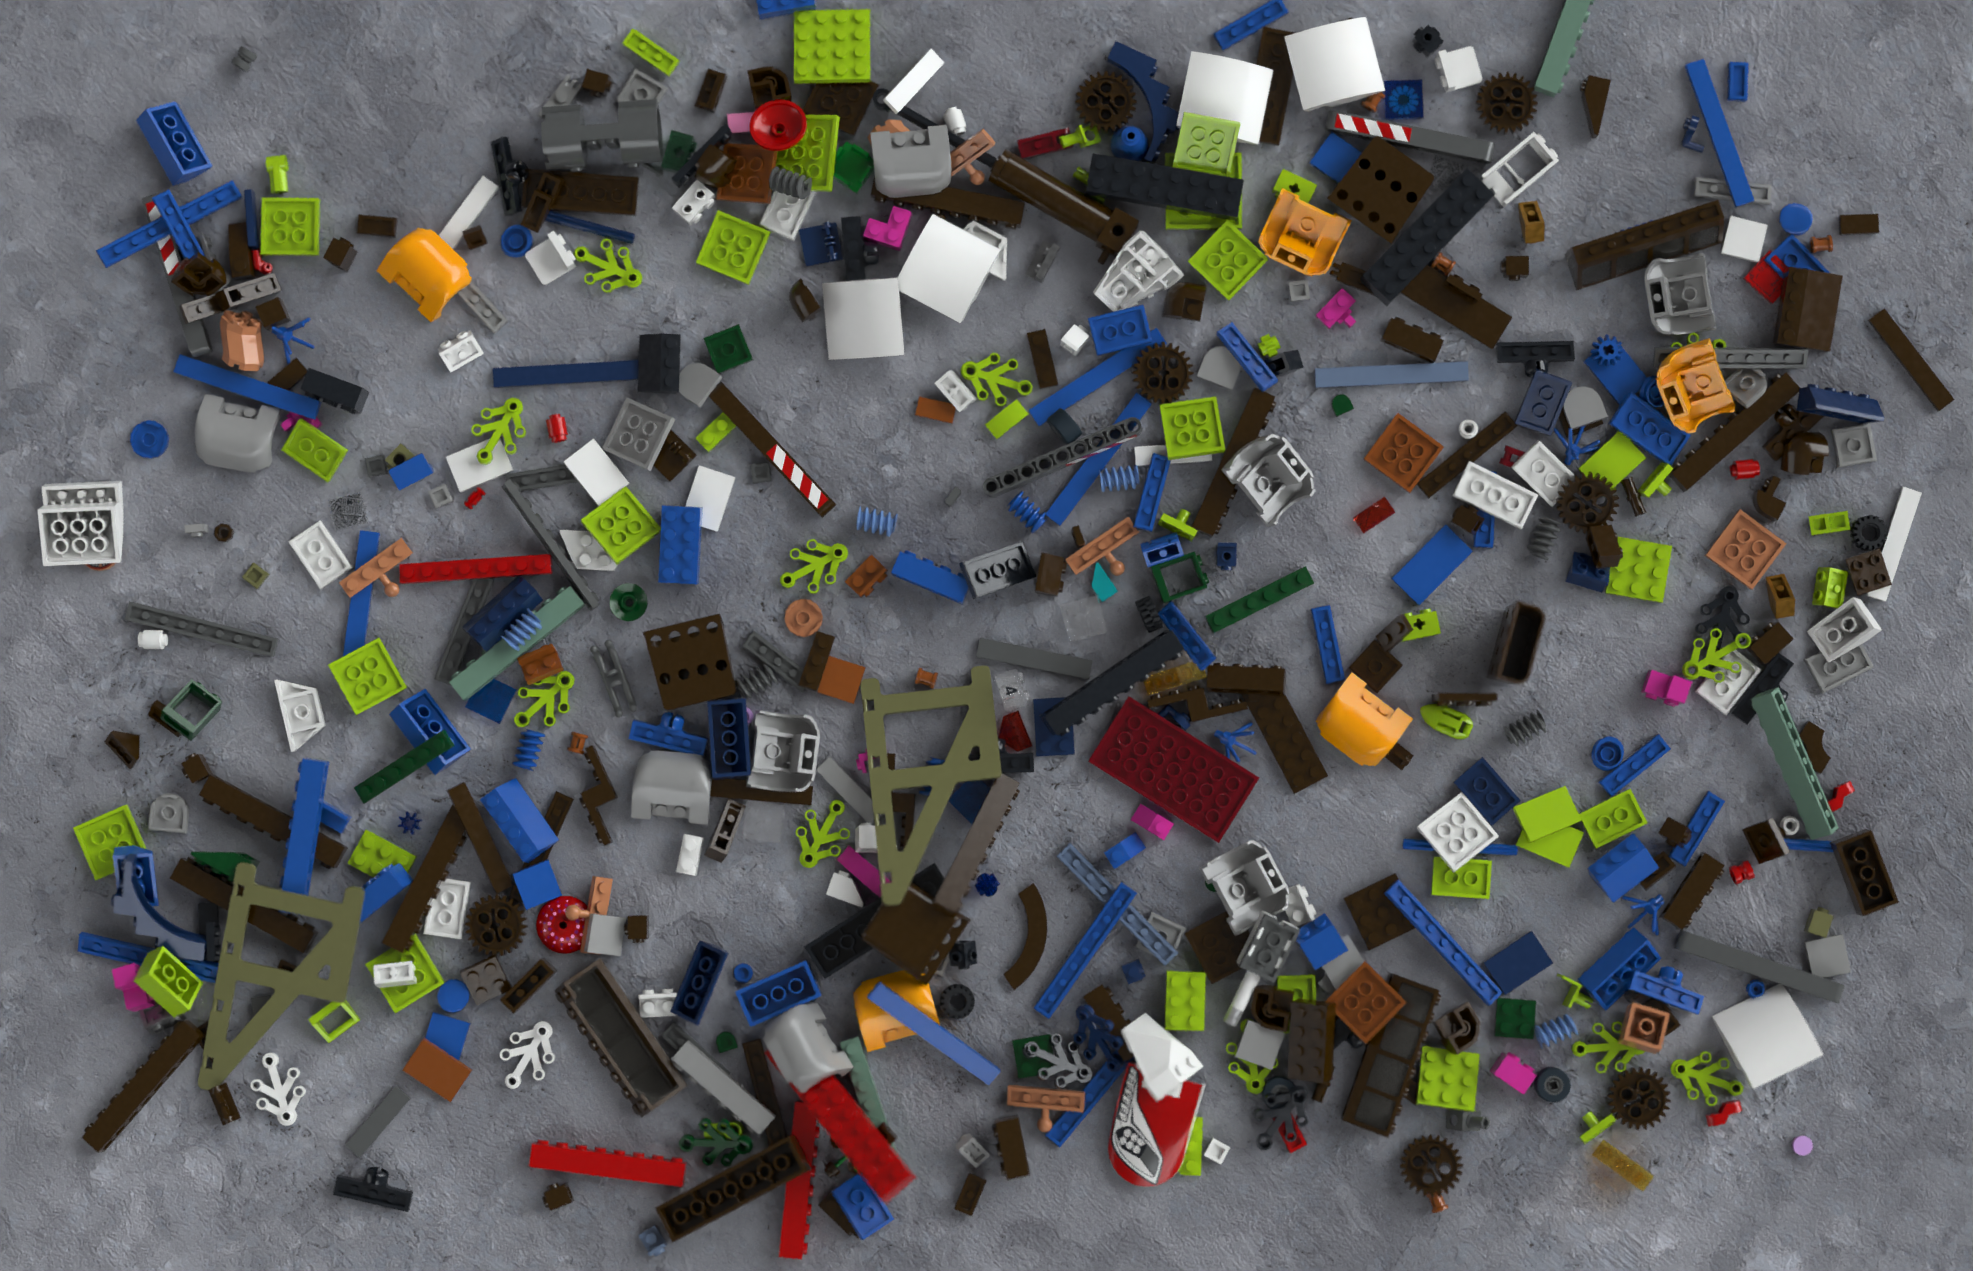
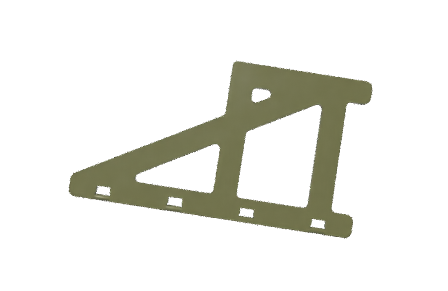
[860,665,1002,906]
[198,862,365,1090]

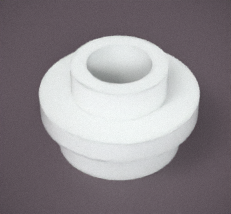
[1459,420,1478,439]
[1780,816,1800,835]

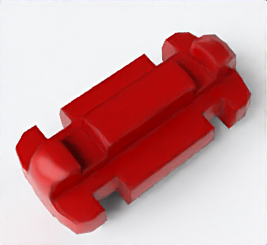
[464,487,486,509]

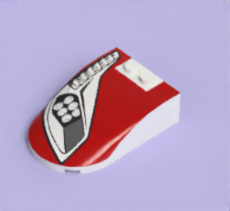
[1108,1062,1206,1187]

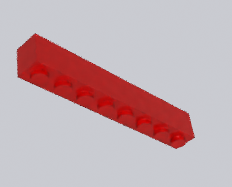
[779,1100,820,1259]
[529,1139,687,1187]

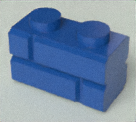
[1140,532,1184,567]

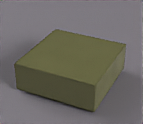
[242,562,270,589]

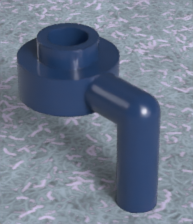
[1681,115,1705,153]
[1158,705,1191,731]

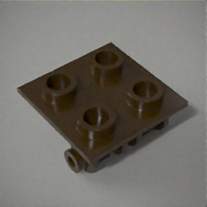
[653,429,697,482]
[1845,548,1892,596]

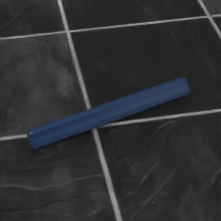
[545,211,635,244]

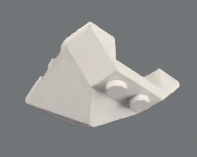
[1093,231,1184,312]
[1121,1013,1203,1101]

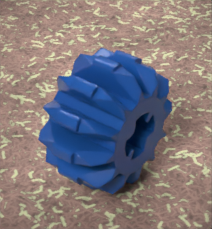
[1590,334,1624,368]

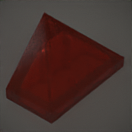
[1353,497,1396,534]
[998,711,1032,752]

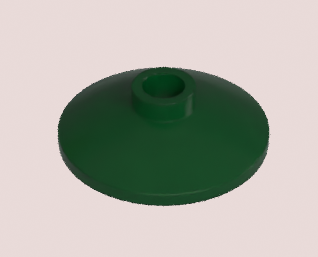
[609,583,648,621]

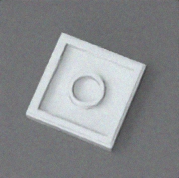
[1720,216,1768,263]

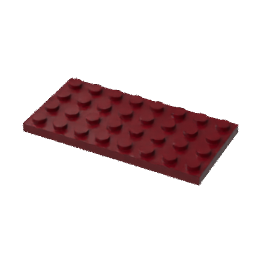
[1088,696,1259,843]

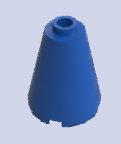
[1110,126,1149,161]

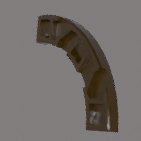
[1003,883,1047,990]

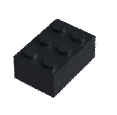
[300,368,369,415]

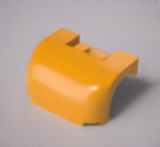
[1258,188,1352,277]
[376,228,472,323]
[1656,338,1736,433]
[1316,672,1413,767]
[853,970,941,1052]

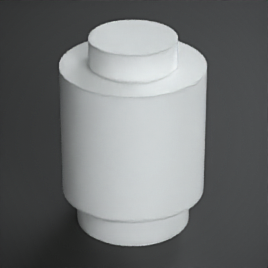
[943,107,966,136]
[138,630,168,649]

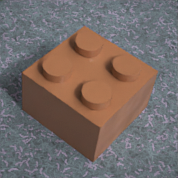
[1618,1002,1670,1054]

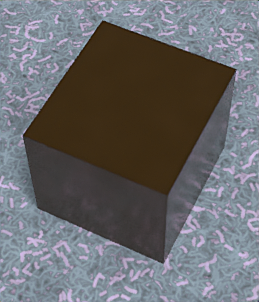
[255,297,291,330]

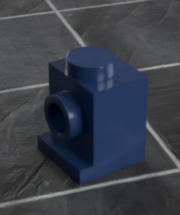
[1216,543,1237,571]
[1121,958,1146,984]

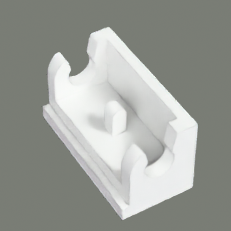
[934,370,977,412]
[373,961,417,988]

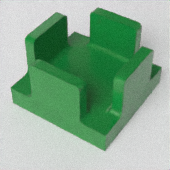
[833,141,874,194]

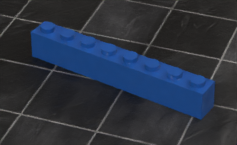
[279,758,330,915]

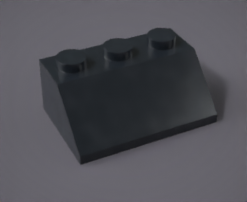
[638,333,681,394]

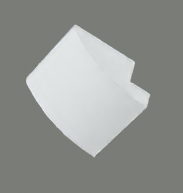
[1284,17,1385,112]
[1176,51,1273,145]
[898,214,1001,323]
[822,277,905,360]
[37,481,123,566]
[1711,984,1823,1089]

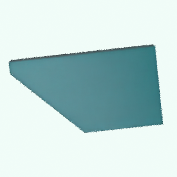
[1091,562,1118,602]

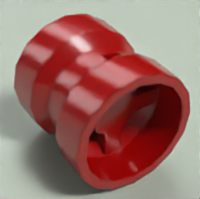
[1729,860,1755,885]

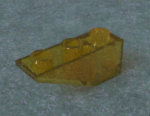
[1144,662,1207,696]
[1592,1139,1654,1192]

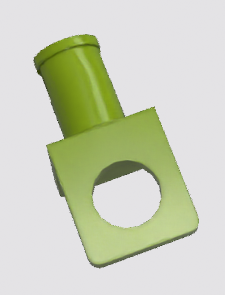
[1060,124,1101,148]
[1072,166,1105,205]
[1556,973,1593,1009]

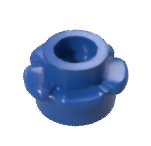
[1746,979,1765,998]

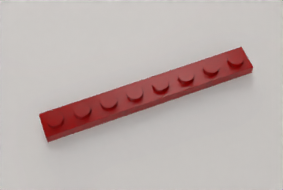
[399,554,552,584]

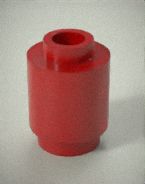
[546,414,568,443]
[1730,459,1760,480]

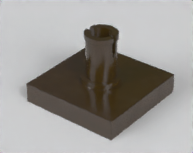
[1742,817,1790,864]

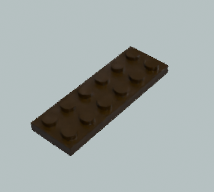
[1256,27,1295,146]
[522,169,639,216]
[1241,694,1328,794]

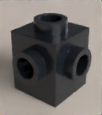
[1412,25,1444,58]
[949,940,977,970]

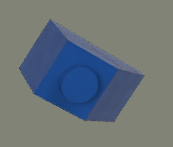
[1104,832,1146,869]

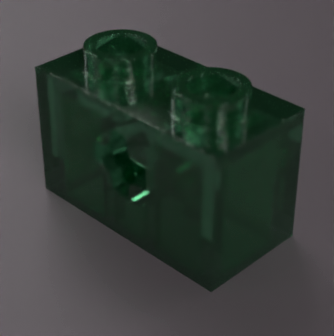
[661,130,697,173]

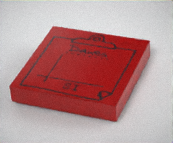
[1743,250,1787,304]

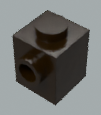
[582,69,613,98]
[1500,256,1529,281]
[1451,505,1485,535]
[181,753,213,784]
[1658,817,1692,848]
[624,915,649,943]
[542,1182,574,1211]

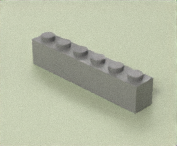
[672,1040,776,1135]

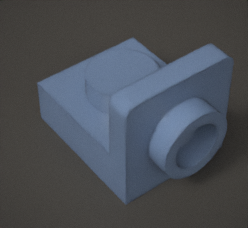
[638,1224,667,1257]

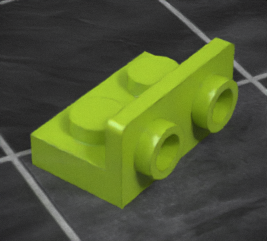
[1812,567,1848,609]

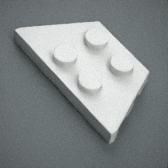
[963,221,1007,281]
[560,530,618,571]
[274,680,326,752]

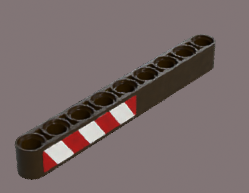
[709,382,836,518]

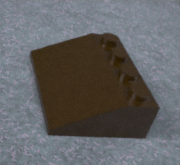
[1773,267,1843,352]

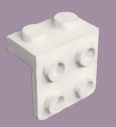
[1435,46,1482,93]
[525,231,576,285]

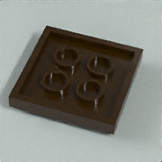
[803,81,879,137]
[1432,693,1498,707]
[1343,873,1415,950]
[1184,911,1250,984]

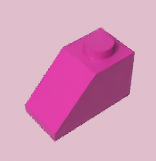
[1131,804,1174,840]

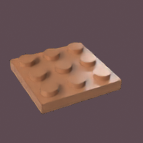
[1705,509,1787,590]

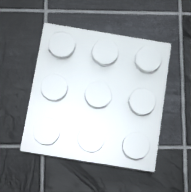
[1417,792,1499,872]

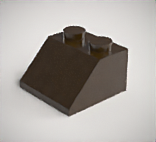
[1035,552,1067,597]

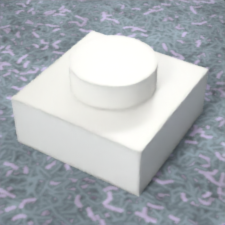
[1204,1138,1230,1164]

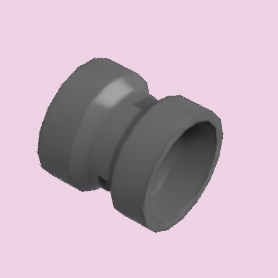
[231,46,257,72]

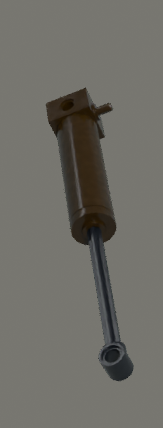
[873,88,1139,265]

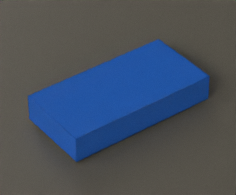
[1727,62,1749,101]

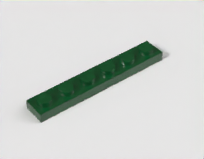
[1204,566,1314,634]
[354,730,455,804]

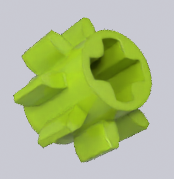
[1257,334,1281,358]

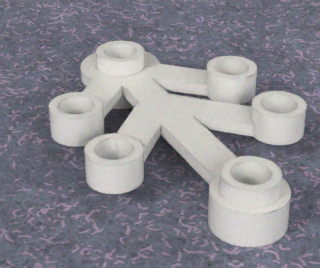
[500,1021,555,1089]
[250,1052,306,1126]

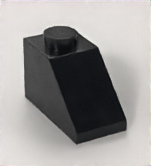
[1264,349,1304,377]

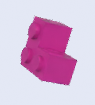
[863,206,912,251]
[1641,670,1692,707]
[112,963,155,1012]
[1489,1052,1537,1095]

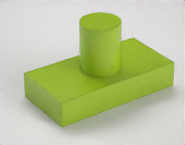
[1637,462,1673,498]
[1158,509,1198,542]
[1580,1111,1616,1145]

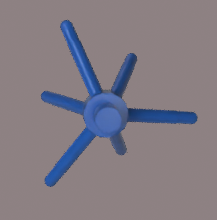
[271,317,314,364]
[1553,426,1600,465]
[1214,722,1257,762]
[1622,895,1664,935]

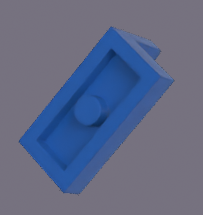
[389,453,433,490]
[320,800,352,834]

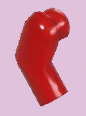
[251,250,273,275]

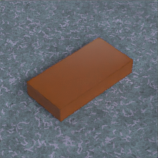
[915,396,956,424]

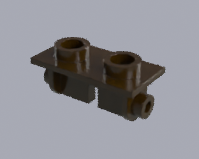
[1385,742,1414,771]
[208,1083,241,1125]

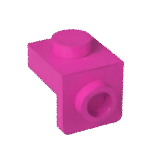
[856,749,879,774]

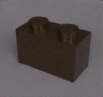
[323,237,357,272]
[1585,525,1623,568]
[1746,622,1794,665]

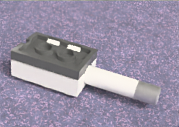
[1223,910,1300,1027]

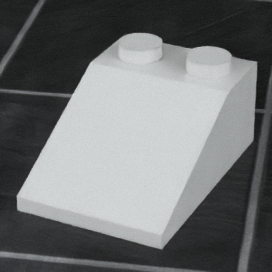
[1807,597,1882,662]

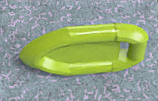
[1420,704,1473,740]

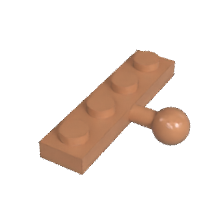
[950,128,996,185]
[1065,516,1139,576]
[339,538,413,598]
[565,876,613,955]
[1007,1085,1085,1133]

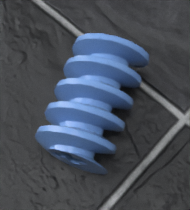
[1099,465,1139,492]
[856,506,898,537]
[500,608,542,651]
[1534,1014,1578,1049]

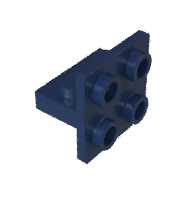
[1565,552,1610,593]

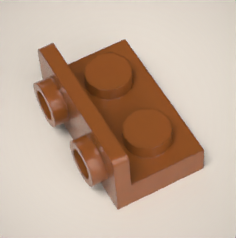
[845,554,888,598]
[517,644,564,685]

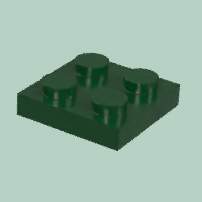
[703,324,753,374]
[1494,997,1536,1040]
[1012,1034,1055,1079]

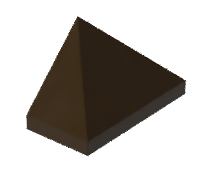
[104,730,140,769]

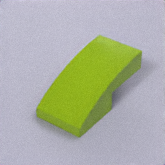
[985,399,1029,439]
[1808,511,1850,536]

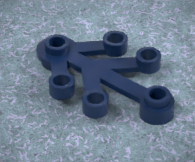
[1073,1005,1124,1071]

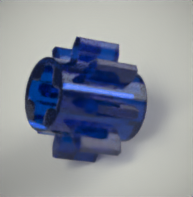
[398,811,423,835]
[974,873,1000,897]

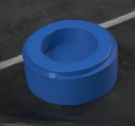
[733,963,753,983]

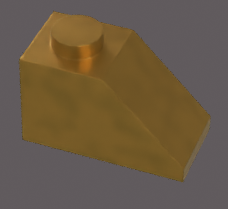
[1518,201,1545,244]
[1765,574,1795,619]

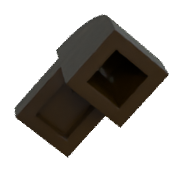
[1753,476,1786,521]

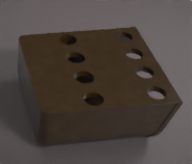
[1327,136,1434,244]
[1486,600,1545,684]
[643,613,737,710]
[861,882,971,986]

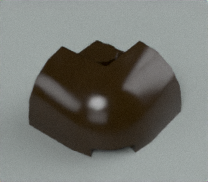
[747,66,792,110]
[694,144,737,188]
[171,252,226,296]
[789,279,821,323]
[1162,282,1206,322]
[1780,432,1829,475]
[1251,985,1294,1032]
[1432,1002,1481,1055]

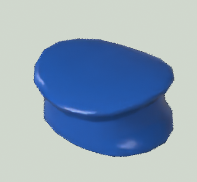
[1779,203,1813,235]
[500,225,533,258]
[1639,376,1665,408]
[1591,737,1624,771]
[437,979,470,1013]

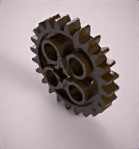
[1075,71,1137,134]
[1475,72,1538,135]
[1131,342,1194,404]
[1556,471,1619,534]
[464,894,528,956]
[1607,1067,1671,1130]
[1400,1134,1463,1198]

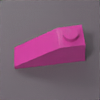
[837,845,892,897]

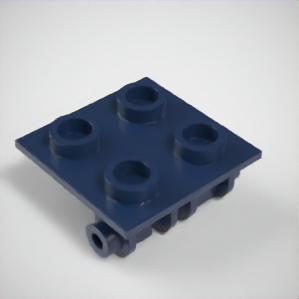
[799,222,843,267]

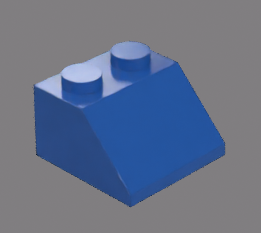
[1296,913,1348,970]

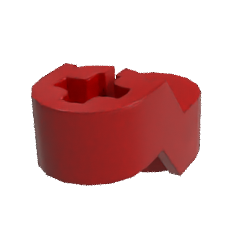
[1827,781,1855,812]
[1706,1100,1742,1127]

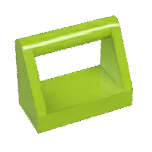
[308,1000,360,1043]

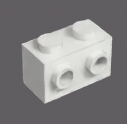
[672,179,716,226]

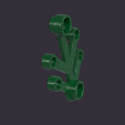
[679,1118,753,1166]

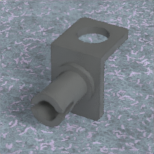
[1446,1110,1490,1131]

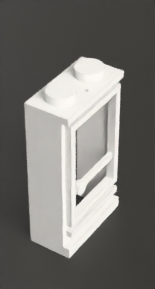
[1479,132,1559,207]

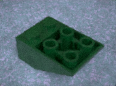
[190,851,260,882]

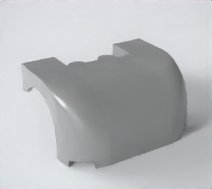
[870,125,952,198]
[1645,253,1717,336]
[195,394,281,473]
[1221,434,1315,527]
[746,710,820,792]
[631,751,712,825]
[1199,840,1290,936]
[763,1003,854,1093]

